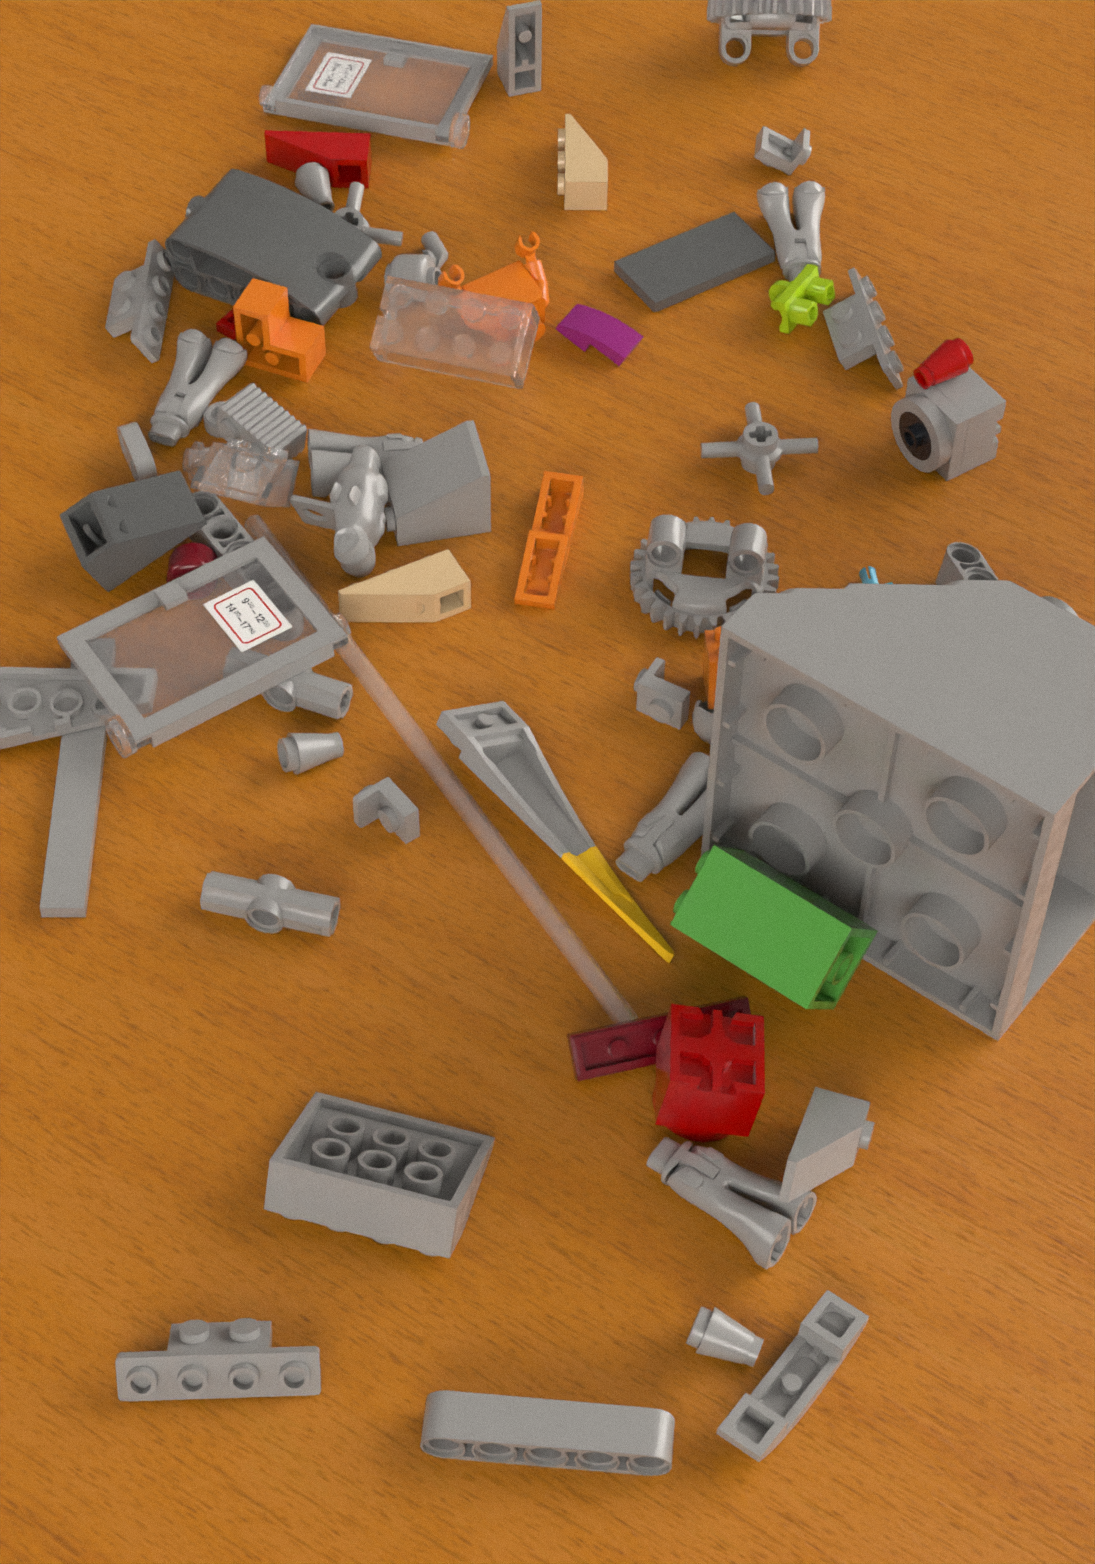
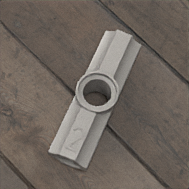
[223,649,353,719]
[200,871,340,937]

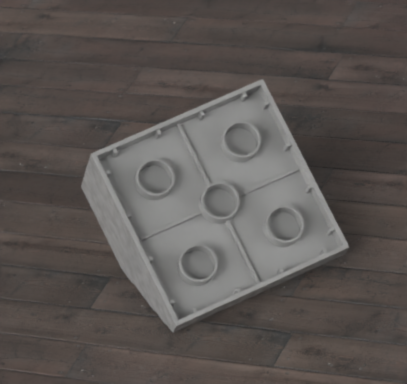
[701,580,1095,1041]

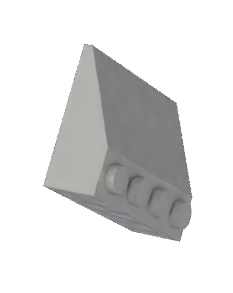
[264,1092,495,1259]

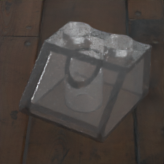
[190,437,300,507]

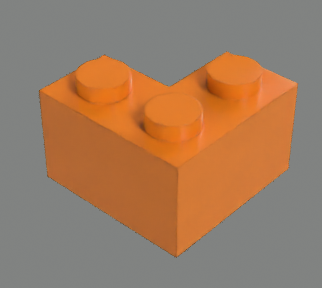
[233,278,326,383]

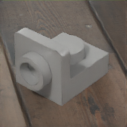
[353,777,420,844]

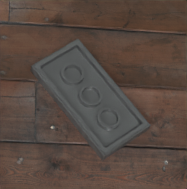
[614,212,776,313]

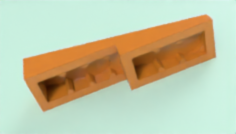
[514,471,584,610]

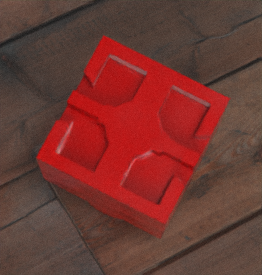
[652,1003,765,1142]

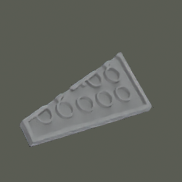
[0,667,159,749]

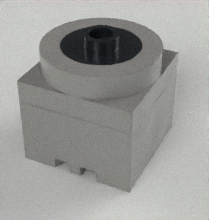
[891,367,1006,481]

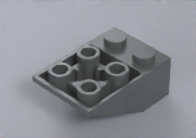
[59,470,207,592]

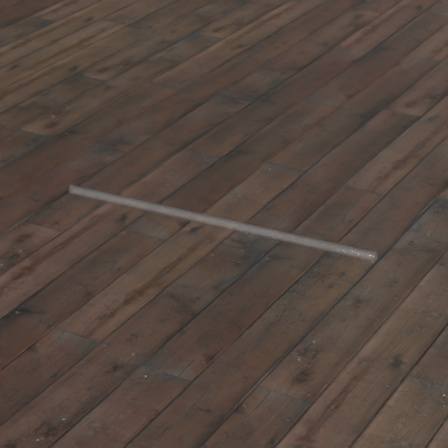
[244,515,639,1023]

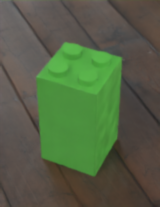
[670,845,878,1010]

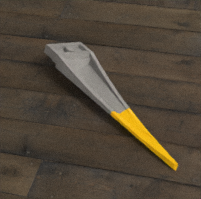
[436,701,674,964]

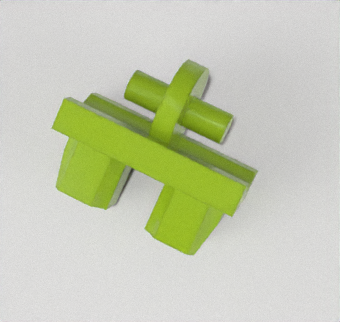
[769,264,835,334]

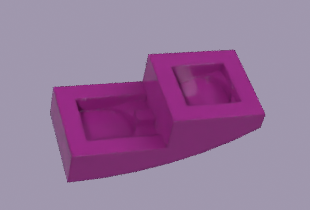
[556,304,643,366]

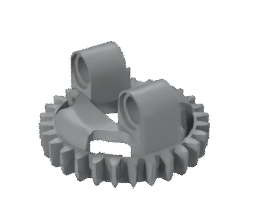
[707,0,832,67]
[630,515,779,639]

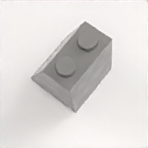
[381,420,491,546]

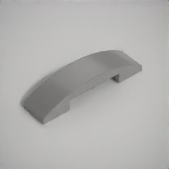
[716,1290,869,1462]

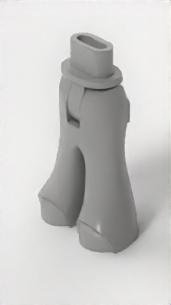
[756,181,825,281]
[148,329,247,447]
[308,429,423,497]
[616,752,710,882]
[646,1137,817,1269]

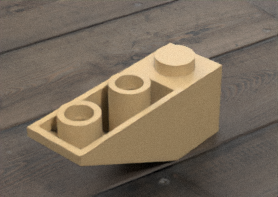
[557,114,608,210]
[338,549,471,622]

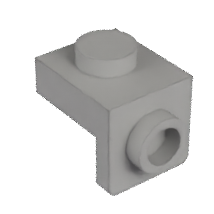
[754,126,812,175]
[634,657,690,730]

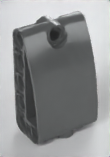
[165,169,382,326]

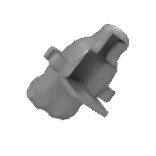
[290,445,388,577]

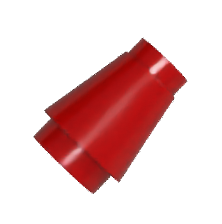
[913,338,974,389]

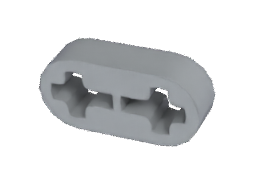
[117,422,158,481]

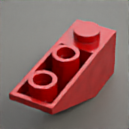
[264,130,372,189]

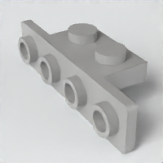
[105,239,174,363]
[823,267,904,390]
[115,1318,321,1402]

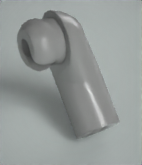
[421,231,449,268]

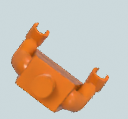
[437,232,550,343]

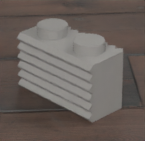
[216,383,307,473]

